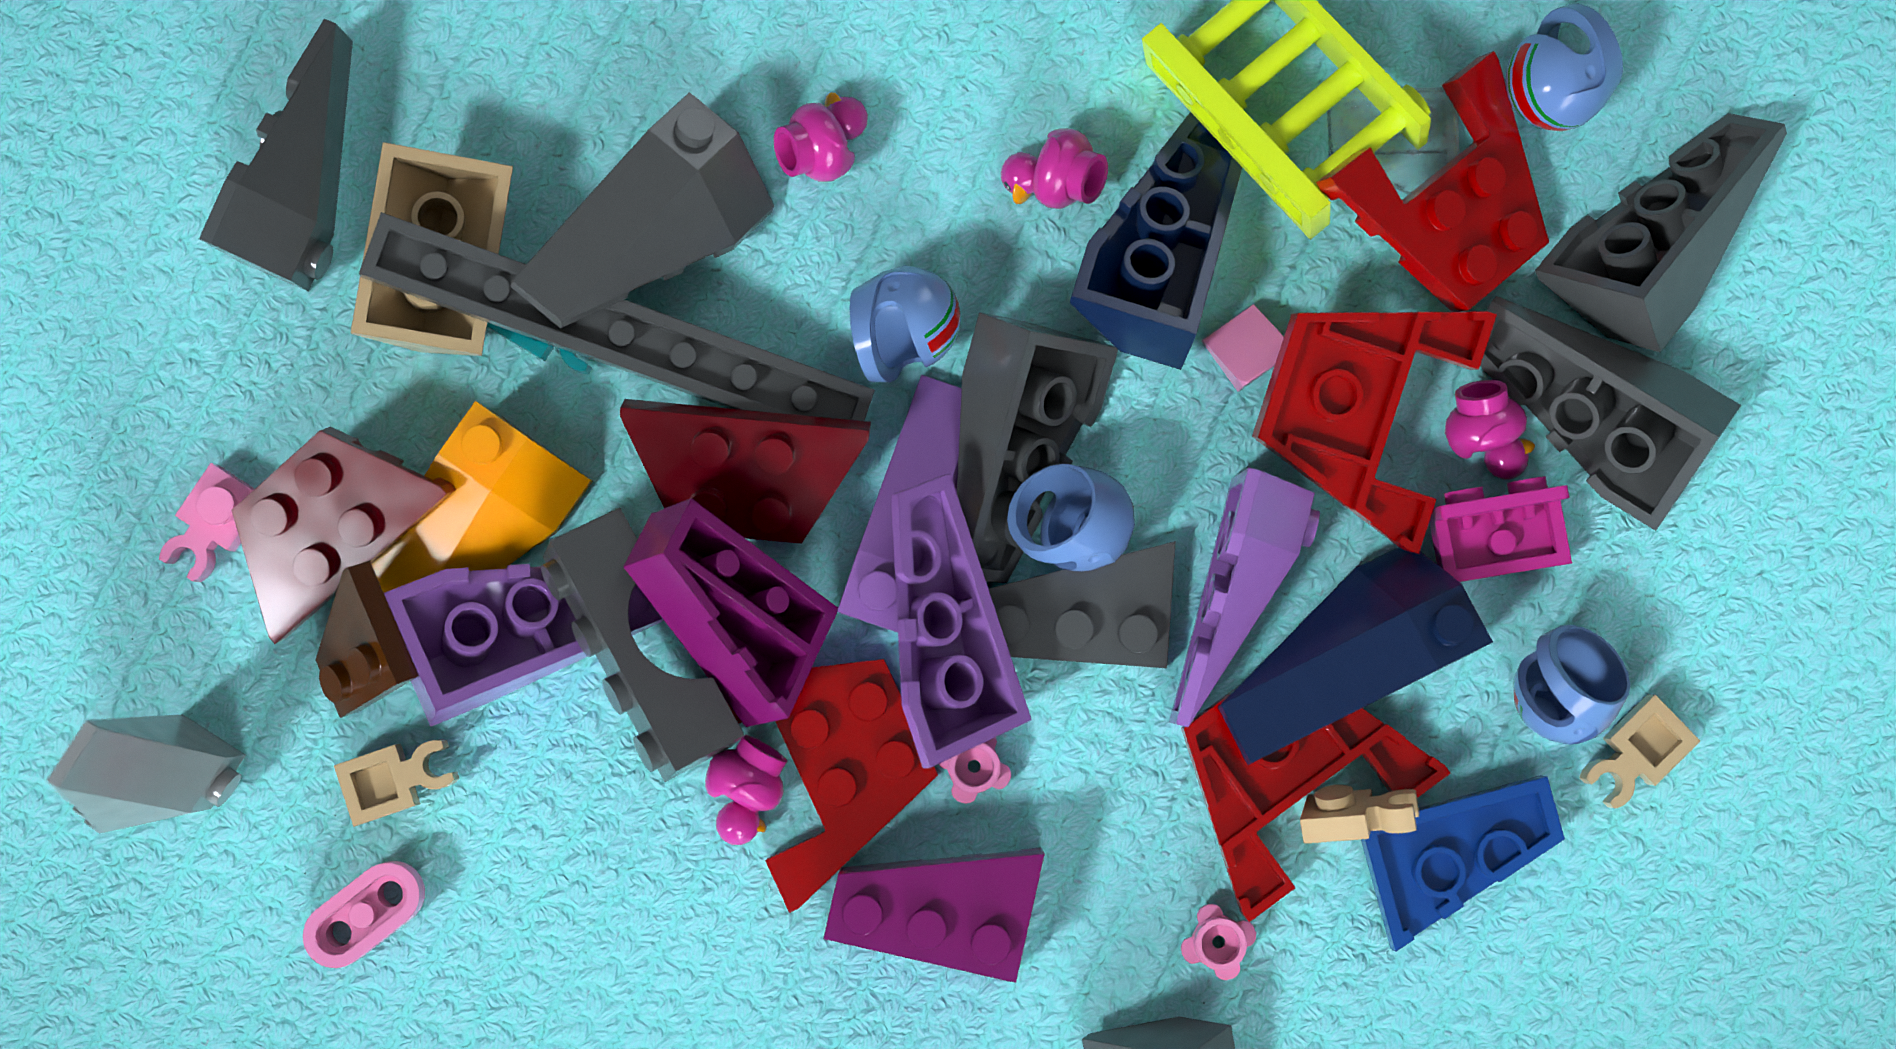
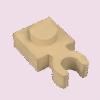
[1579,694,1701,809]
[333,739,460,827]
[1300,785,1419,844]

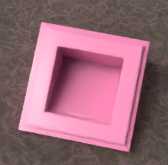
[1202,304,1284,392]

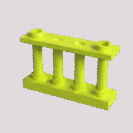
[1142,0,1431,240]

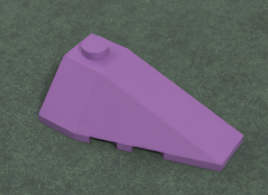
[837,375,962,633]
[1169,467,1320,727]
[891,474,1032,768]
[384,564,664,727]

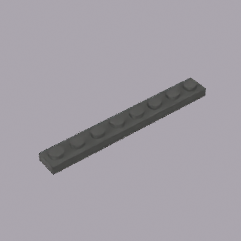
[359,212,875,421]

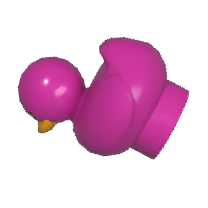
[774,92,868,182]
[1001,128,1108,209]
[1445,380,1535,480]
[705,735,787,845]

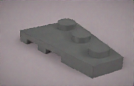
[989,541,1175,668]

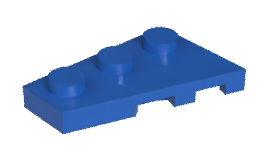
[1361,775,1565,952]

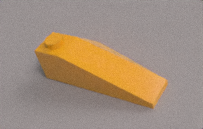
[372,401,593,593]

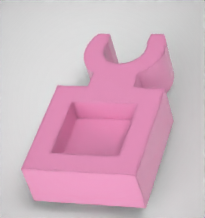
[159,463,255,582]

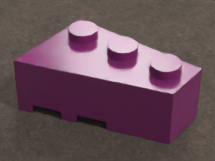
[623,499,838,727]
[823,847,1045,983]

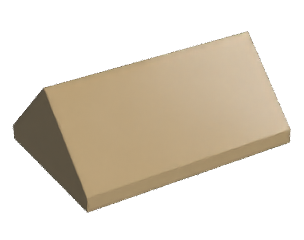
[351,142,513,356]

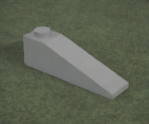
[46,714,246,833]

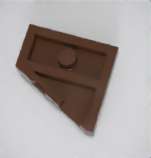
[315,560,419,718]

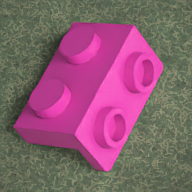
[1429,476,1572,582]

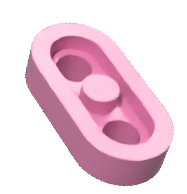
[303,861,425,968]

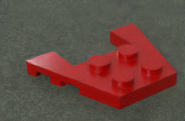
[1316,51,1549,312]
[1252,311,1497,554]
[727,659,938,913]
[1181,686,1451,922]

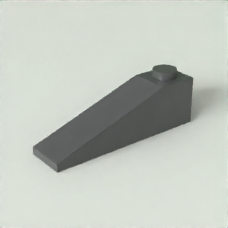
[1535,113,1787,352]
[1480,296,1741,531]
[957,312,1118,583]

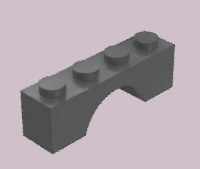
[541,508,744,782]

